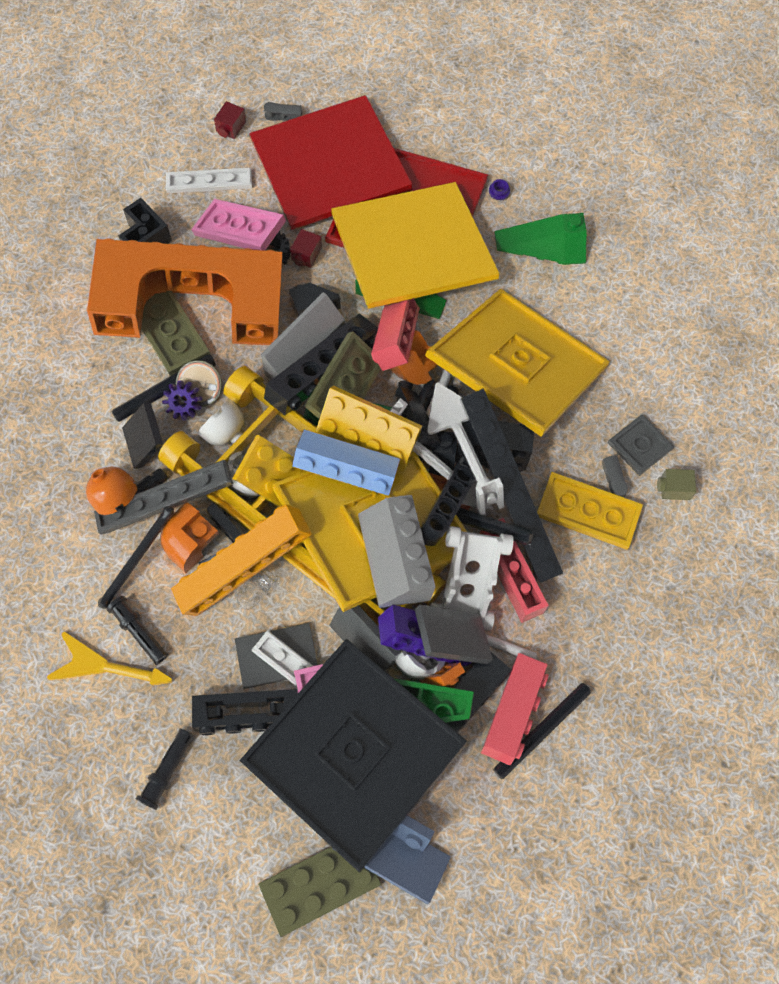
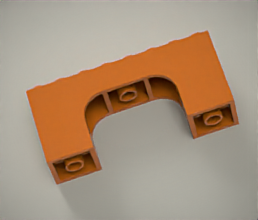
[87,238,282,345]

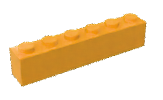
[171,505,312,616]

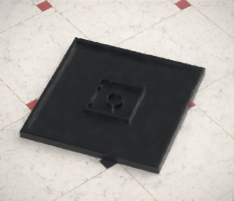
[239,639,468,873]

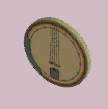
[176,360,222,407]

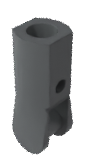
[264,102,302,121]
[602,456,628,498]

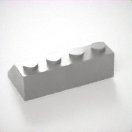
[261,292,345,380]
[358,495,435,608]

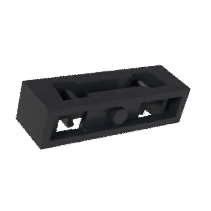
[192,689,298,736]

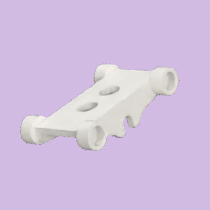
[430,526,513,631]

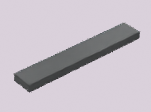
[94,460,233,535]

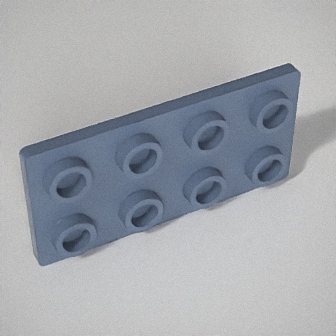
[333,816,450,904]

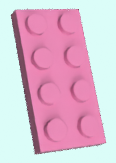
[191,199,286,251]

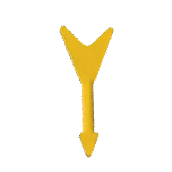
[47,632,173,686]

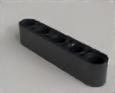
[420,450,484,546]

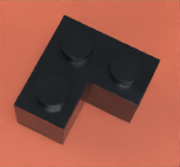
[118,198,172,244]

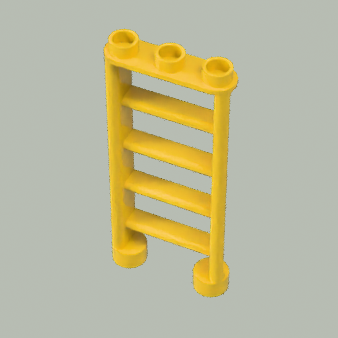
[158,365,447,626]

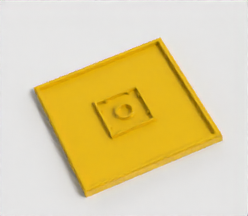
[331,182,499,309]
[425,289,610,437]
[272,451,467,612]

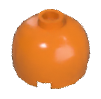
[86,466,137,515]

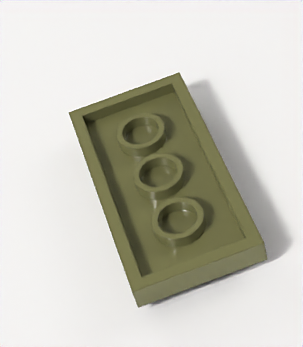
[141,291,210,376]
[305,332,381,419]
[258,847,381,937]

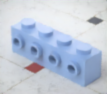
[292,429,400,496]

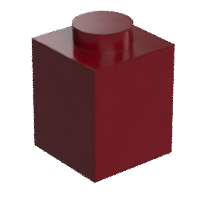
[214,101,246,139]
[290,229,322,268]

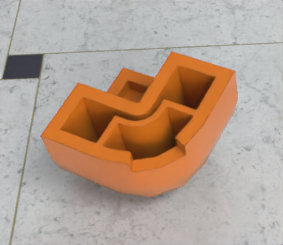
[390,330,438,385]
[160,502,219,574]

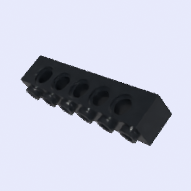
[264,313,378,415]

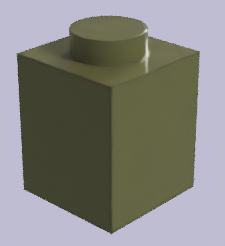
[657,469,696,500]

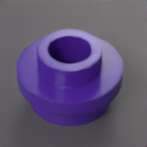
[489,179,510,200]

